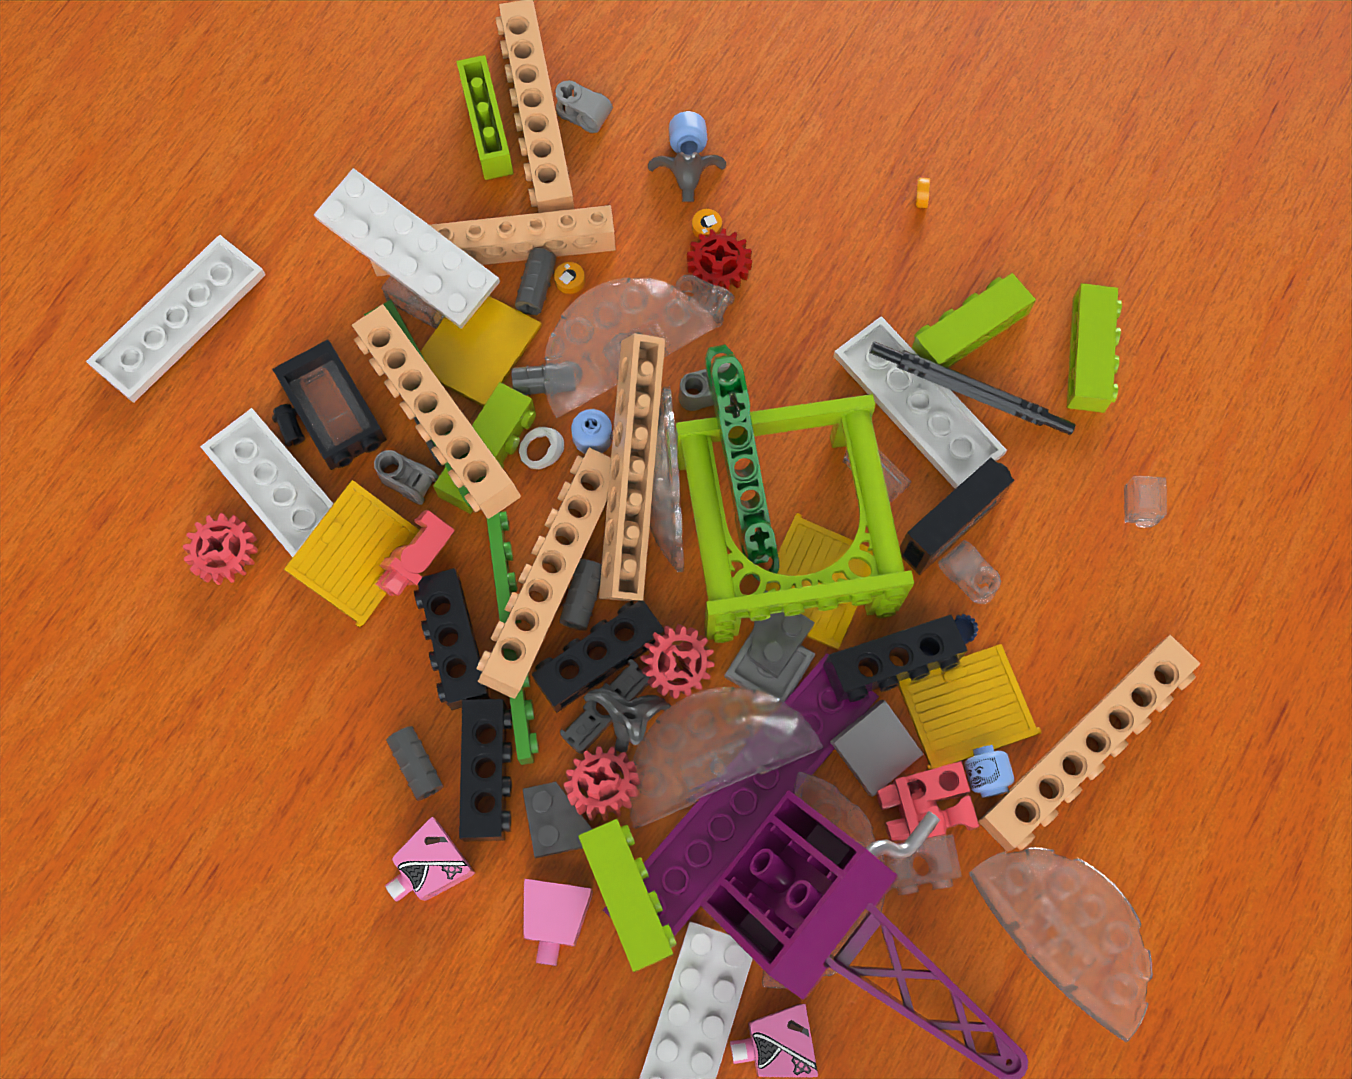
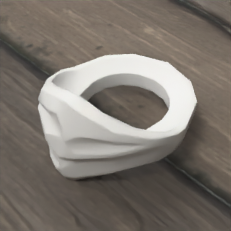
[519,427,564,470]

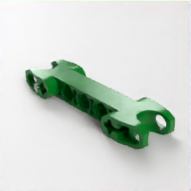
[705,344,779,581]

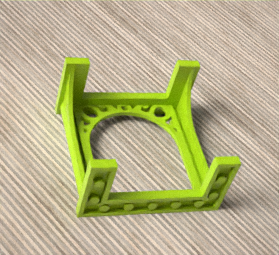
[676,394,914,643]

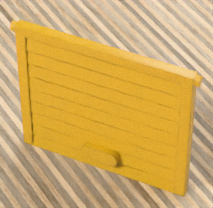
[420,296,542,407]
[284,480,419,628]
[766,513,873,651]
[898,644,1041,770]

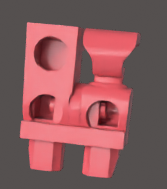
[375,510,455,596]
[876,761,979,841]

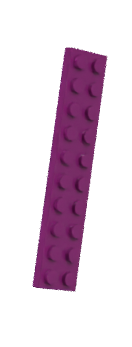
[603,653,879,937]

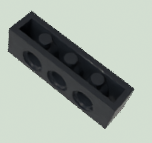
[414,568,491,710]
[532,601,665,713]
[823,615,968,702]
[459,699,513,842]

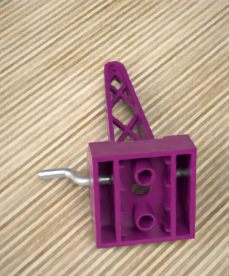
[699,790,1028,1079]

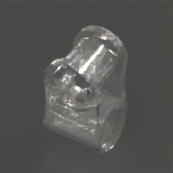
[674,275,735,327]
[938,540,1001,604]

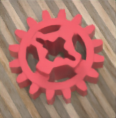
[183,513,258,585]
[641,624,714,699]
[564,746,640,821]

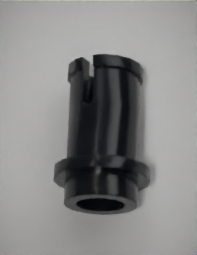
[272,404,305,447]

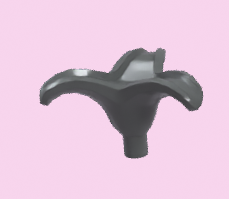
[648,152,726,202]
[583,688,671,752]

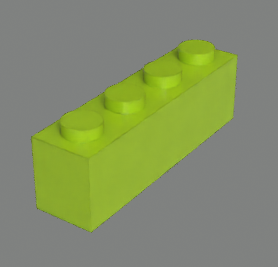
[456,55,514,180]
[912,273,1036,368]
[1067,283,1122,413]
[433,382,536,514]
[578,819,677,972]

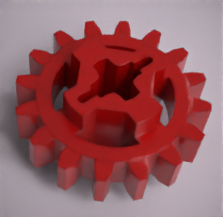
[687,228,752,294]

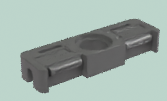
[560,660,650,754]

